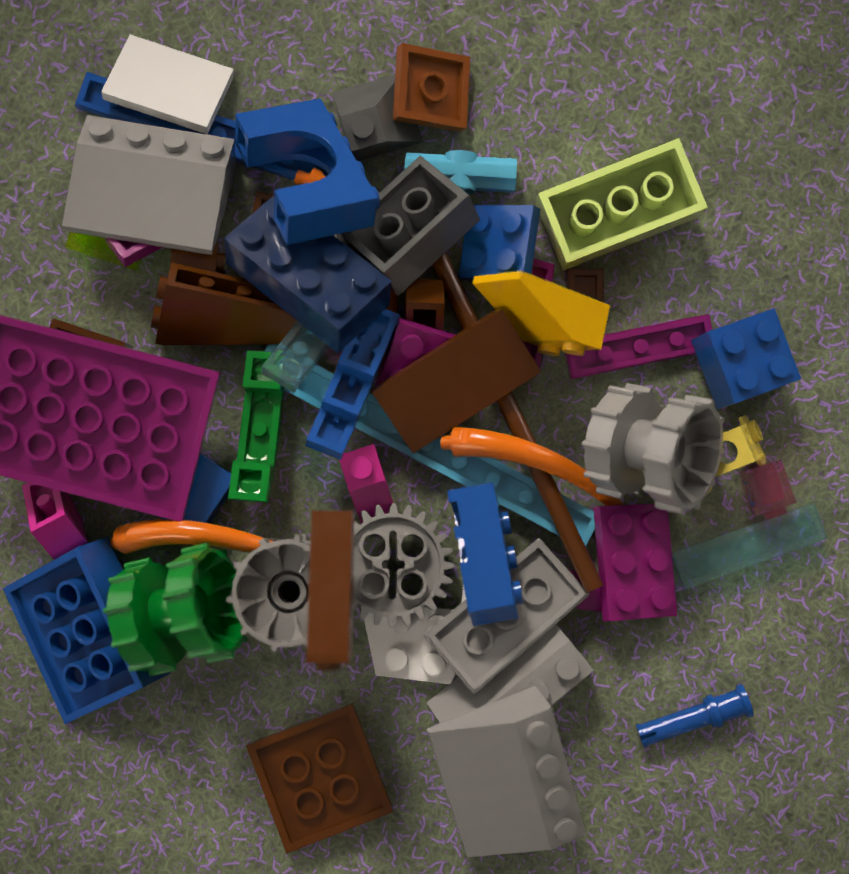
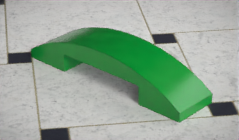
[228,350,285,503]

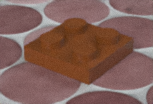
[393,43,470,132]

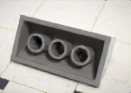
[426,625,594,723]

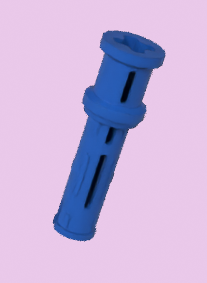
[636,684,754,748]

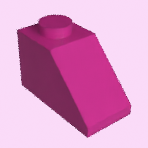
[339,444,394,524]
[22,483,88,560]

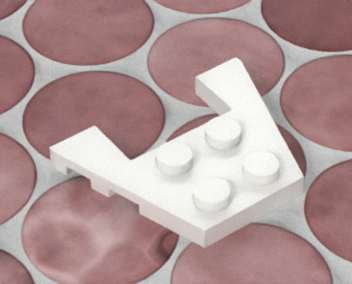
[361,562,466,684]

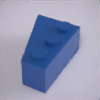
[447,482,524,626]

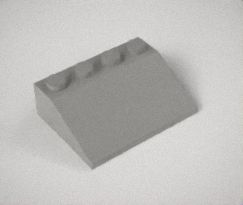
[62,115,237,255]
[427,686,586,857]

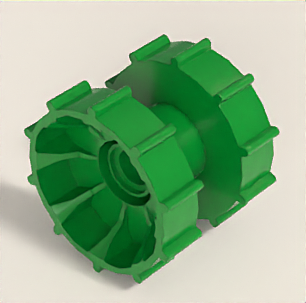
[103,543,248,676]

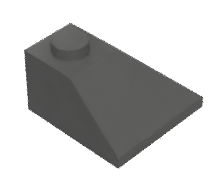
[332,74,423,161]

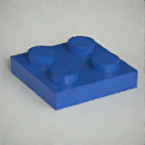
[458,205,541,281]

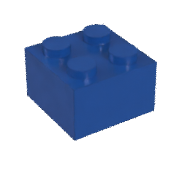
[691,308,801,410]

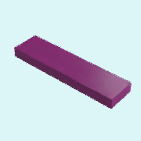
[565,314,713,380]

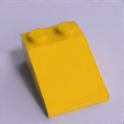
[473,271,610,356]

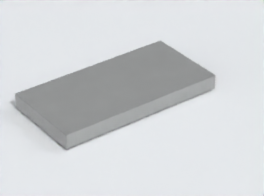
[424,538,590,695]

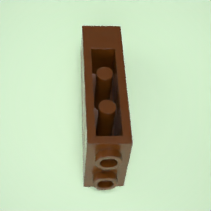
[150,262,300,346]
[306,511,355,671]

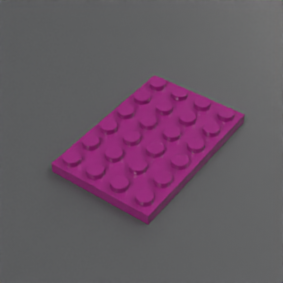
[0,315,221,522]

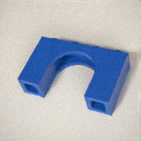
[235,98,380,245]

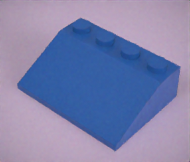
[3,537,171,724]

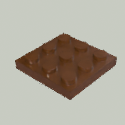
[246,703,394,854]

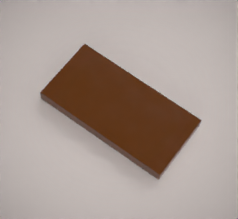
[371,307,541,453]

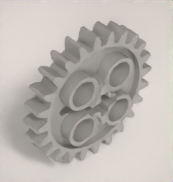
[354,503,455,628]

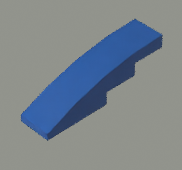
[305,309,400,460]

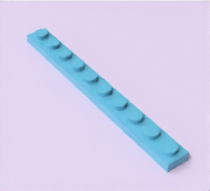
[264,344,595,546]

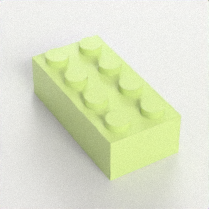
[535,138,708,271]

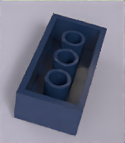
[224,195,392,354]

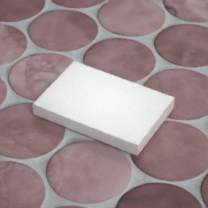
[101,35,234,134]

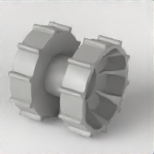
[582,383,725,514]
[226,534,311,652]

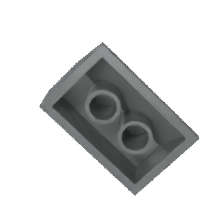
[339,155,480,296]

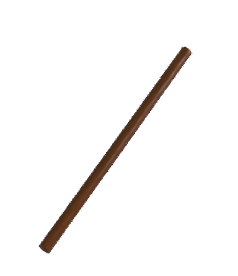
[432,252,604,593]

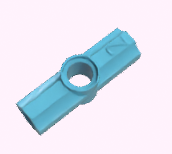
[404,150,517,195]

